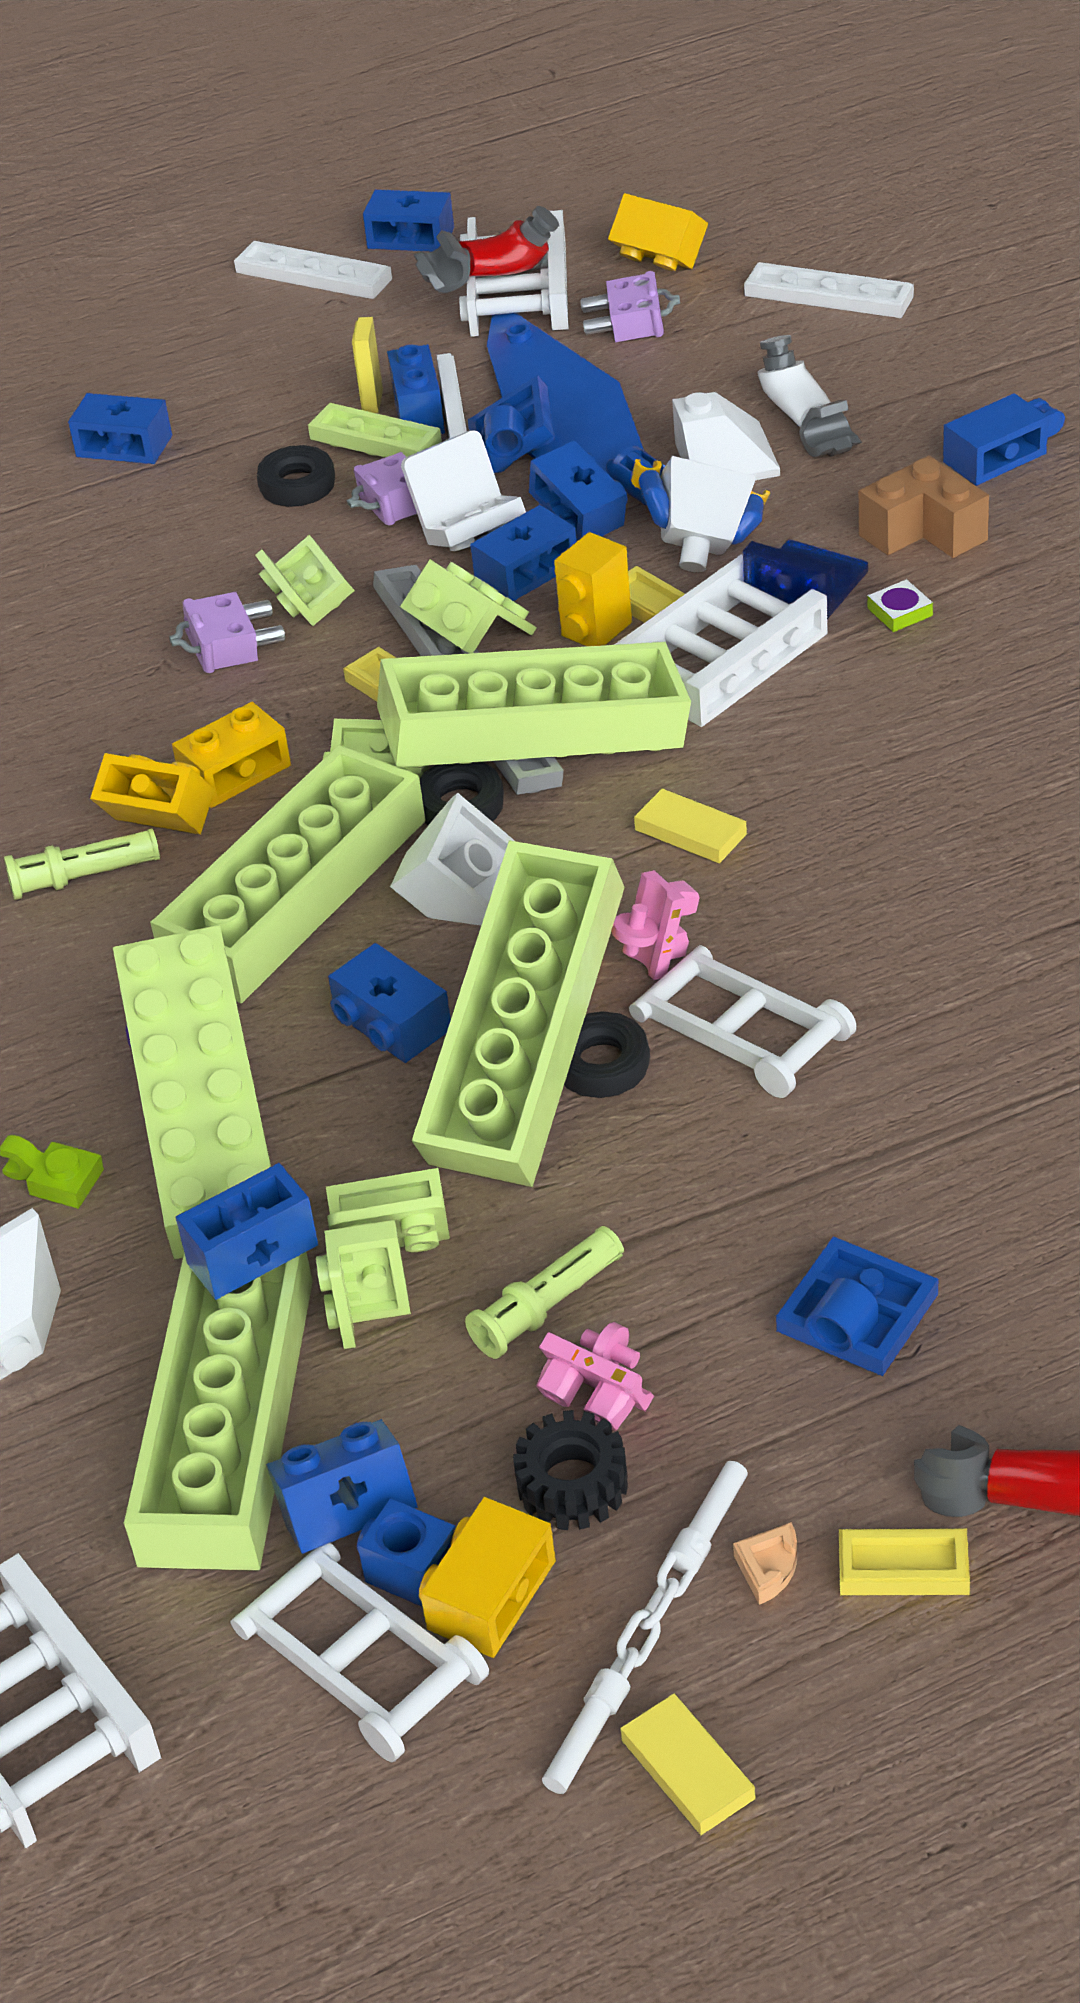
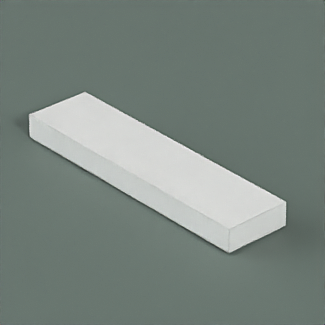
[234,241,392,299]
[744,262,914,318]
[436,353,467,439]

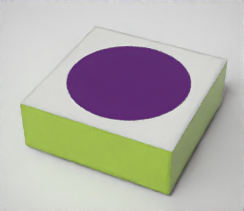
[867,579,933,632]

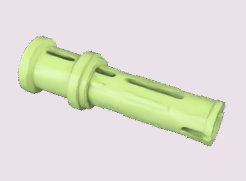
[4,828,160,900]
[465,1226,624,1359]

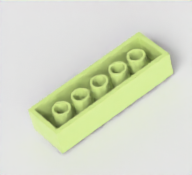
[377,642,691,767]
[150,745,425,1003]
[412,840,625,1187]
[113,925,271,1259]
[124,1252,313,1570]

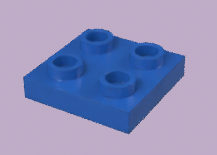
[468,375,554,473]
[776,1236,939,1376]

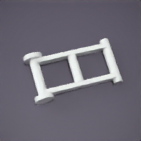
[629,945,856,1098]
[230,1543,489,1762]

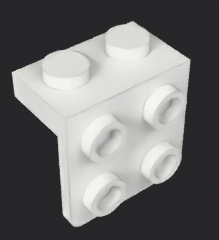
[401,430,526,551]

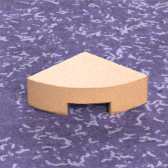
[733,1522,797,1605]

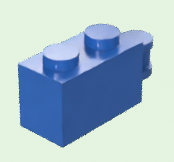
[943,393,1065,486]

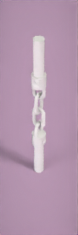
[542,1461,748,1794]

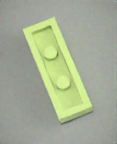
[308,403,442,457]

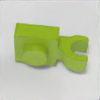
[0,1135,104,1209]

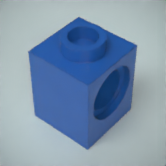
[357,1498,456,1607]

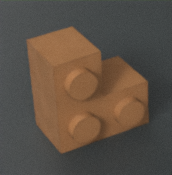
[858,456,989,558]

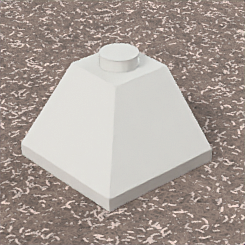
[672,392,780,480]
[390,793,515,925]
[0,1208,61,1380]

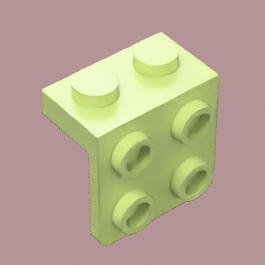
[400,559,537,653]
[326,1168,450,1252]

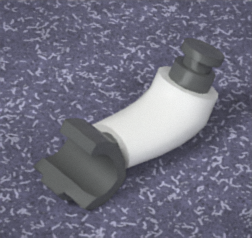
[758,335,862,458]

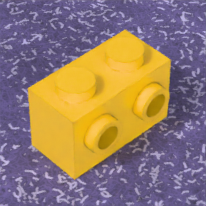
[608,193,708,271]
[554,532,632,646]
[172,701,291,808]
[90,753,215,835]
[419,1497,556,1658]

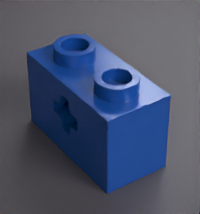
[363,189,454,252]
[387,344,445,434]
[68,393,172,464]
[529,440,628,542]
[470,505,576,601]
[328,943,451,1063]
[176,1163,318,1300]
[266,1419,418,1554]

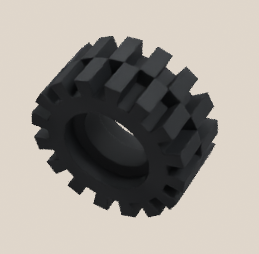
[513,1410,628,1530]

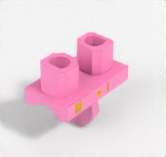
[612,870,700,980]
[536,1322,654,1431]

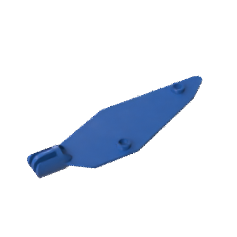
[487,313,665,506]

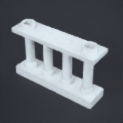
[459,210,569,337]
[614,554,828,727]
[0,1553,161,1848]

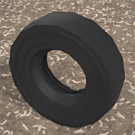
[257,445,335,507]
[419,762,504,826]
[564,1011,650,1098]

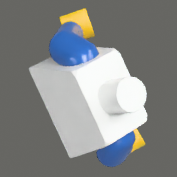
[631,456,770,572]

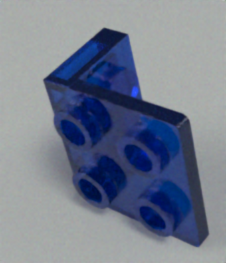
[742,540,868,620]

